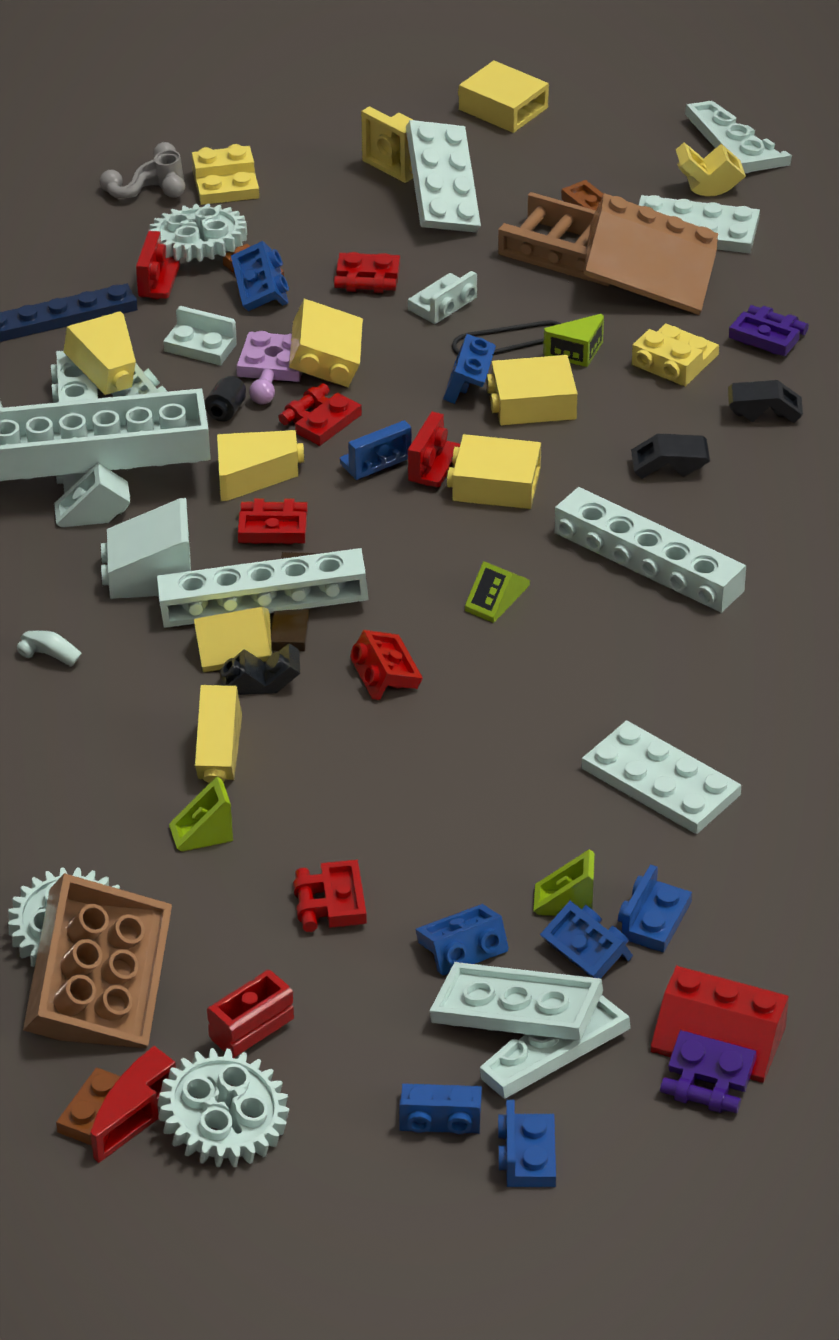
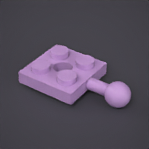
[237,331,303,404]

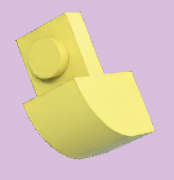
[676,142,746,196]

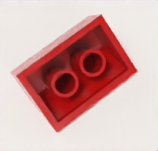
[650,965,789,1083]

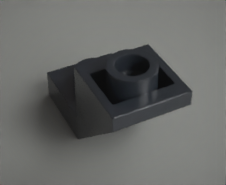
[728,380,803,423]
[631,434,710,479]
[221,643,301,695]

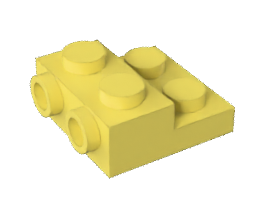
[361,106,413,183]
[192,144,259,205]
[632,323,719,387]

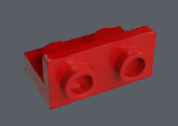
[136,231,180,299]
[408,411,461,487]
[350,630,423,700]

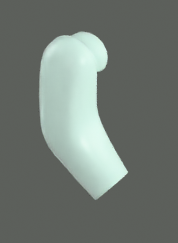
[17,631,82,667]

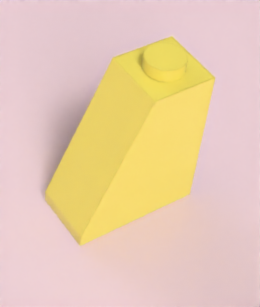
[63,311,136,395]
[217,430,304,501]
[195,685,242,783]

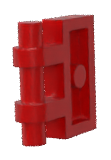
[334,252,400,293]
[278,383,362,446]
[238,498,308,544]
[293,859,367,932]

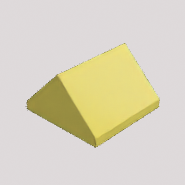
[194,607,272,672]

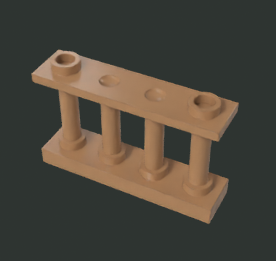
[498,192,610,286]

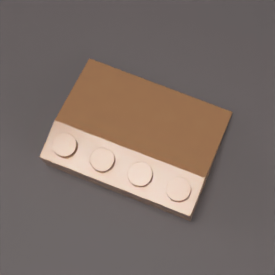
[583,193,718,315]
[23,873,172,1048]

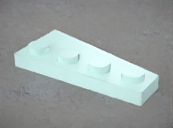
[685,101,792,174]
[480,995,631,1099]

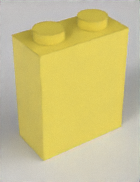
[458,60,549,133]
[289,299,363,387]
[486,355,577,425]
[447,434,541,509]

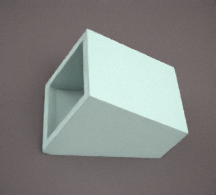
[101,498,191,599]

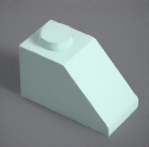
[54,463,130,527]

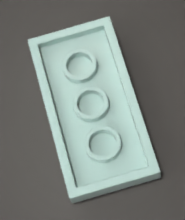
[406,120,481,233]
[639,195,760,254]
[582,720,741,835]
[430,962,603,1040]

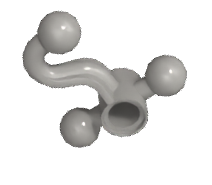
[100,142,185,198]

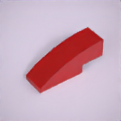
[90,1046,176,1163]

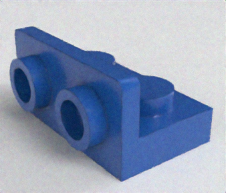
[231,241,289,311]
[443,334,496,404]
[340,420,412,480]
[618,864,692,953]
[540,901,633,979]
[415,904,509,975]
[399,1084,482,1134]
[498,1100,556,1187]

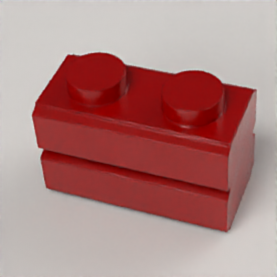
[207,970,294,1058]

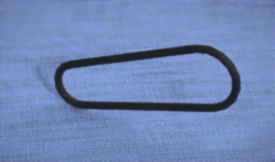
[452,320,562,355]

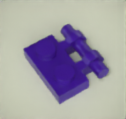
[729,305,809,356]
[660,1030,757,1114]

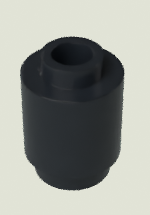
[204,376,246,421]

